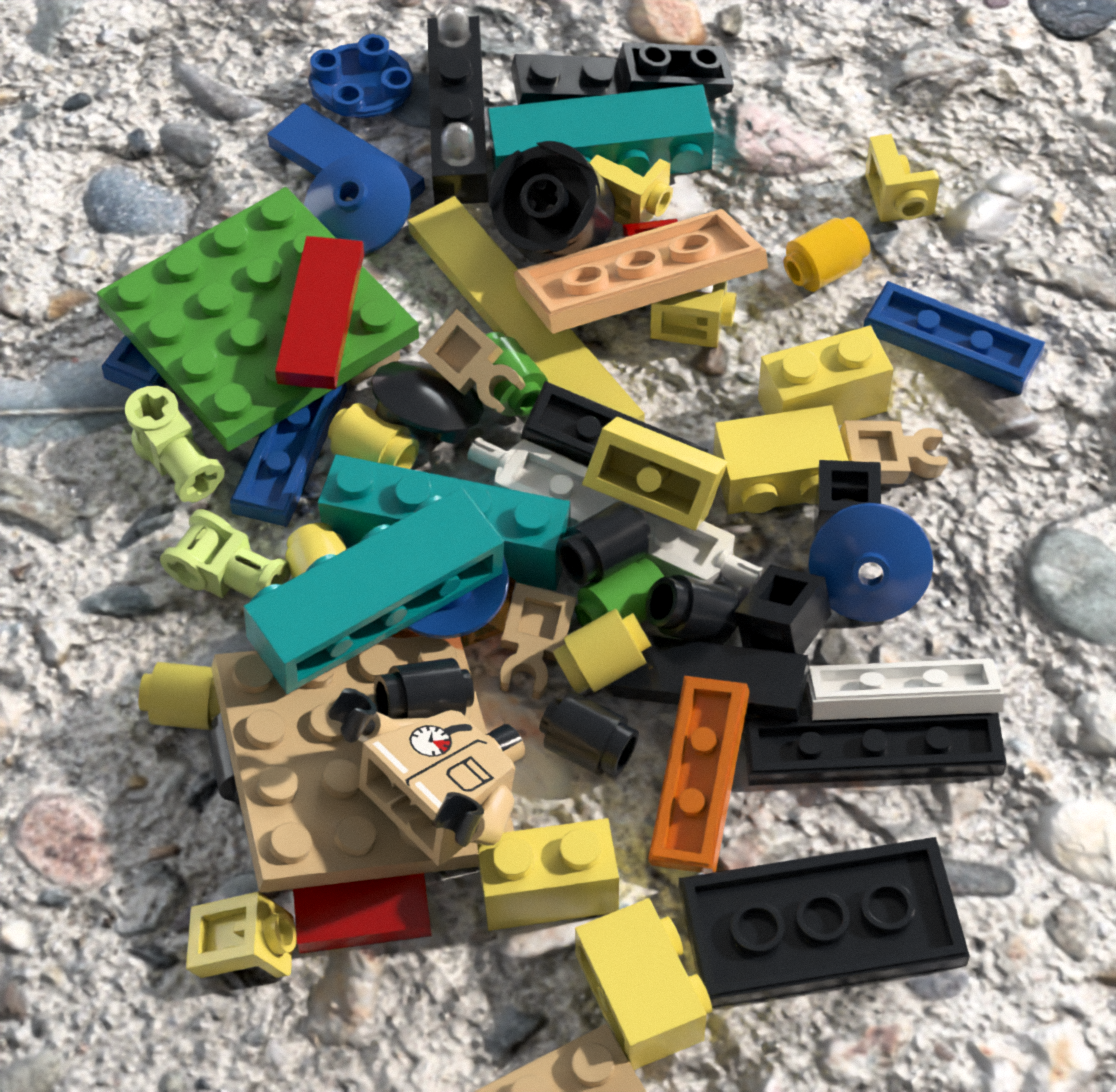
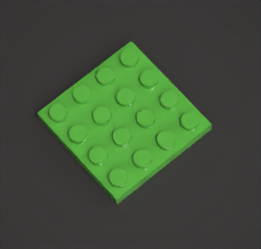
[97,187,419,452]

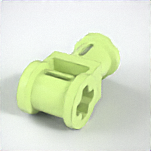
[125,386,225,502]
[160,509,291,598]

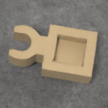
[418,309,526,413]
[839,420,948,484]
[500,583,577,700]

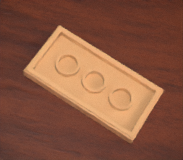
[514,209,768,334]

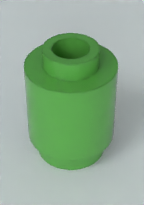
[486,332,548,417]
[575,558,664,627]

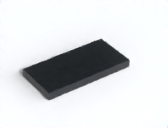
[678,837,970,1008]

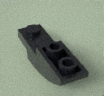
[510,42,734,105]

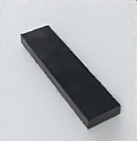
[743,712,1007,786]

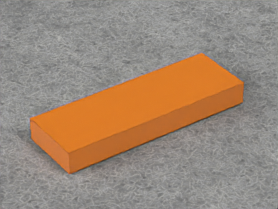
[648,676,750,874]

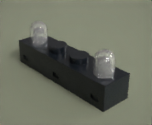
[427,4,489,205]

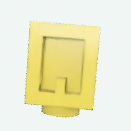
[865,134,940,222]
[589,155,673,225]
[650,281,737,348]
[186,891,297,978]

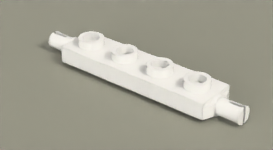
[467,437,764,591]

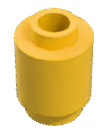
[783,217,870,292]

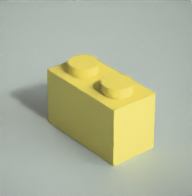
[758,325,894,426]
[713,405,848,515]
[582,417,728,531]
[477,818,619,931]
[575,898,712,1070]

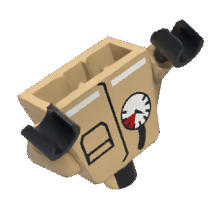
[327,688,525,866]

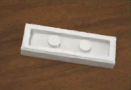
[805,658,1004,720]

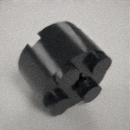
[488,141,616,264]

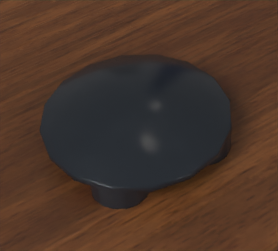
[371,360,484,444]

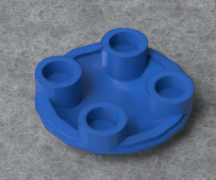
[308,34,414,118]

